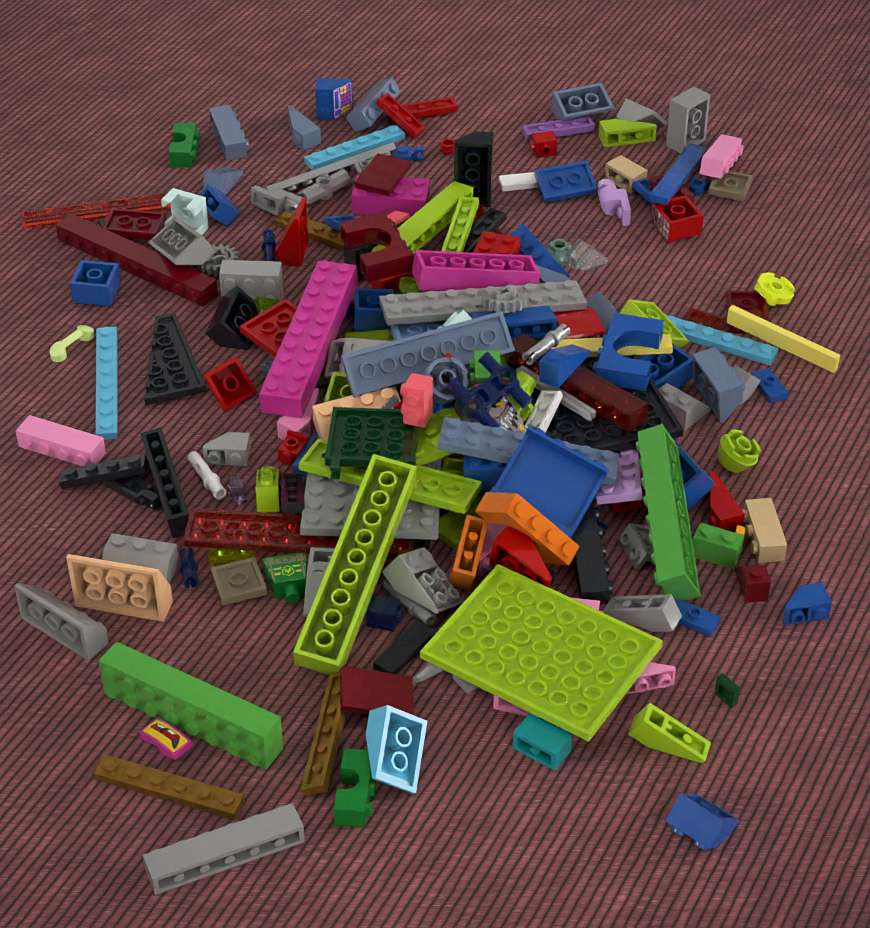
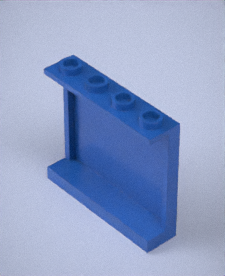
[490,426,609,538]

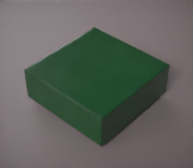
[714,673,740,708]

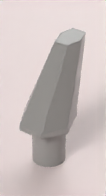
[412,662,443,683]

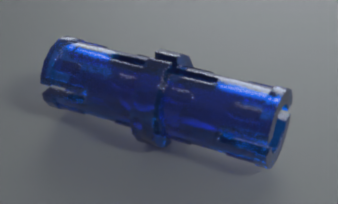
[179,547,199,588]

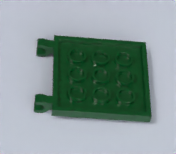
[325,407,419,480]

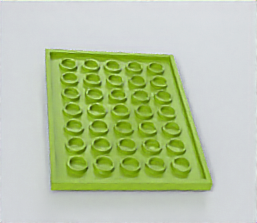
[420,564,663,742]

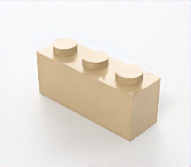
[742,498,787,563]

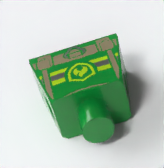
[263,552,307,604]

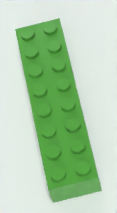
[636,424,701,602]
[99,642,283,770]

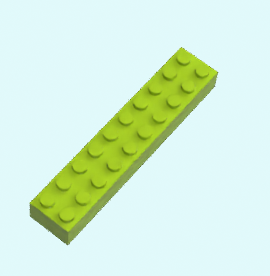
[293,454,417,675]

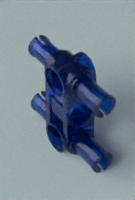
[446,352,533,427]

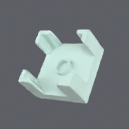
[161,188,209,235]

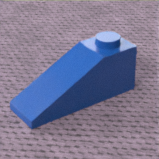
[539,344,591,388]

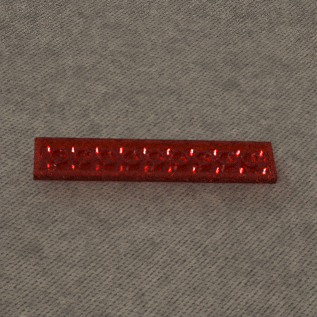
[183,508,415,559]

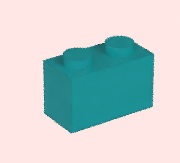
[513,713,572,771]

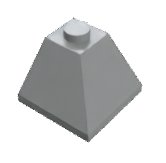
[616,98,667,126]

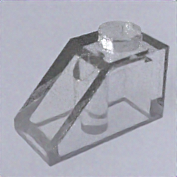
[564,238,611,272]

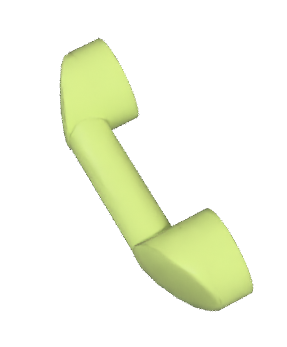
[50,325,95,362]

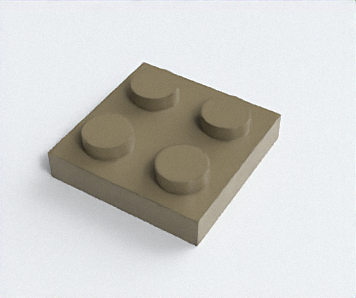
[708,171,753,201]
[210,557,267,606]

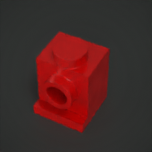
[278,430,308,465]

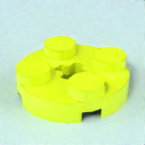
[754,273,795,306]

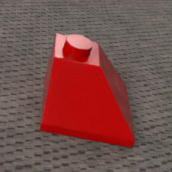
[203,356,257,412]

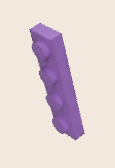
[522,116,595,141]

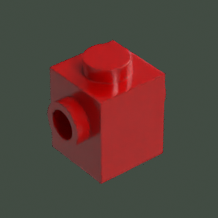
[529,131,558,158]

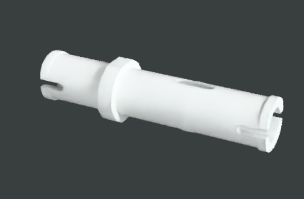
[187,451,227,500]

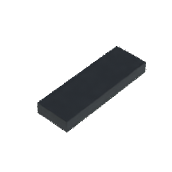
[373,620,433,674]

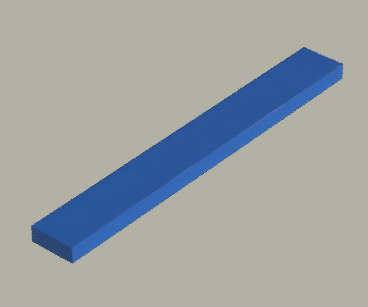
[649,143,708,205]

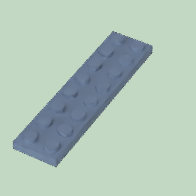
[341,311,515,397]
[437,417,619,486]

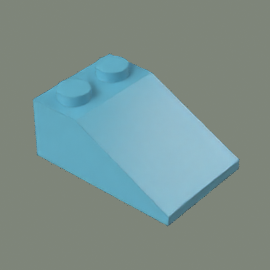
[366,705,427,794]

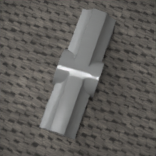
[298,169,351,206]

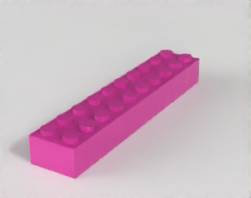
[259,260,358,418]

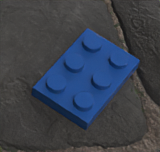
[534,160,598,203]

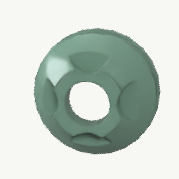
[544,239,576,267]

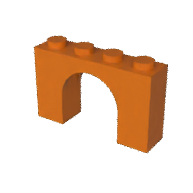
[475,492,580,565]

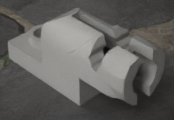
[251,185,309,216]

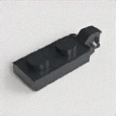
[106,476,161,510]

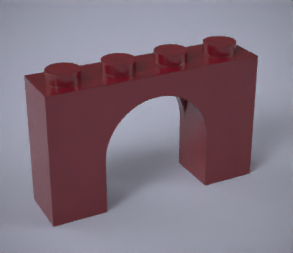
[340,212,414,282]

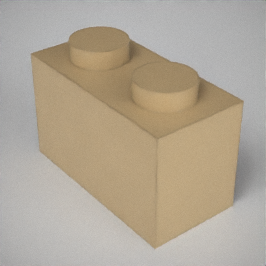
[605,155,648,194]

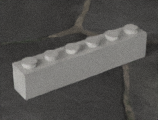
[143,803,305,895]

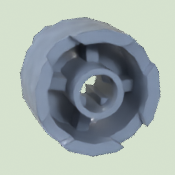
[422,357,468,405]

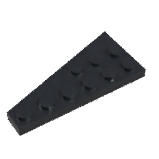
[144,312,206,405]

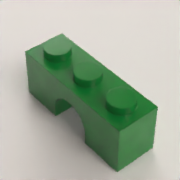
[169,123,200,168]
[334,748,376,827]

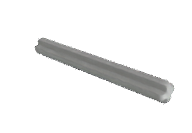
[516,366,596,421]

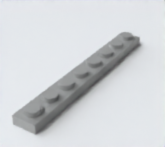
[264,142,396,192]

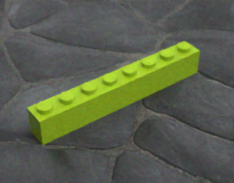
[372,181,473,254]

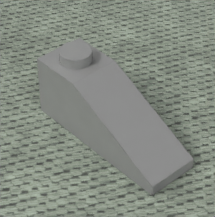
[603,594,682,632]

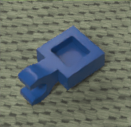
[393,145,425,161]

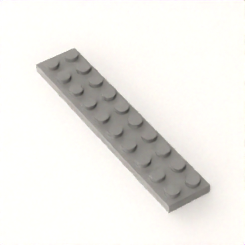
[379,280,587,325]

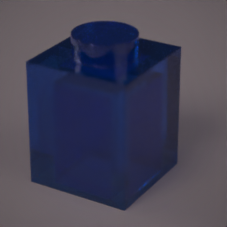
[366,594,404,632]

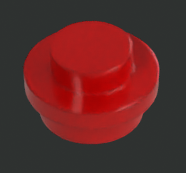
[440,139,455,155]

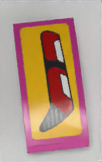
[139,718,194,760]

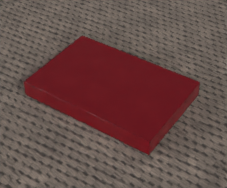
[355,153,411,196]
[103,208,167,240]
[726,291,769,334]
[339,666,414,715]

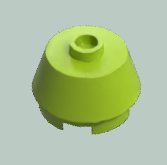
[717,429,761,473]

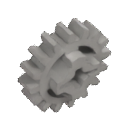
[198,244,239,277]
[482,287,527,315]

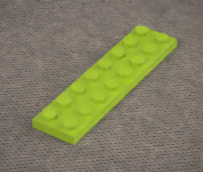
[299,438,482,514]

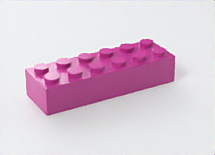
[412,250,540,292]

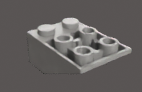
[324,337,391,381]
[303,547,335,617]
[382,547,464,614]

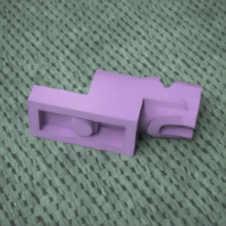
[598,179,631,226]

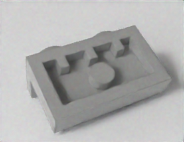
[619,523,654,570]

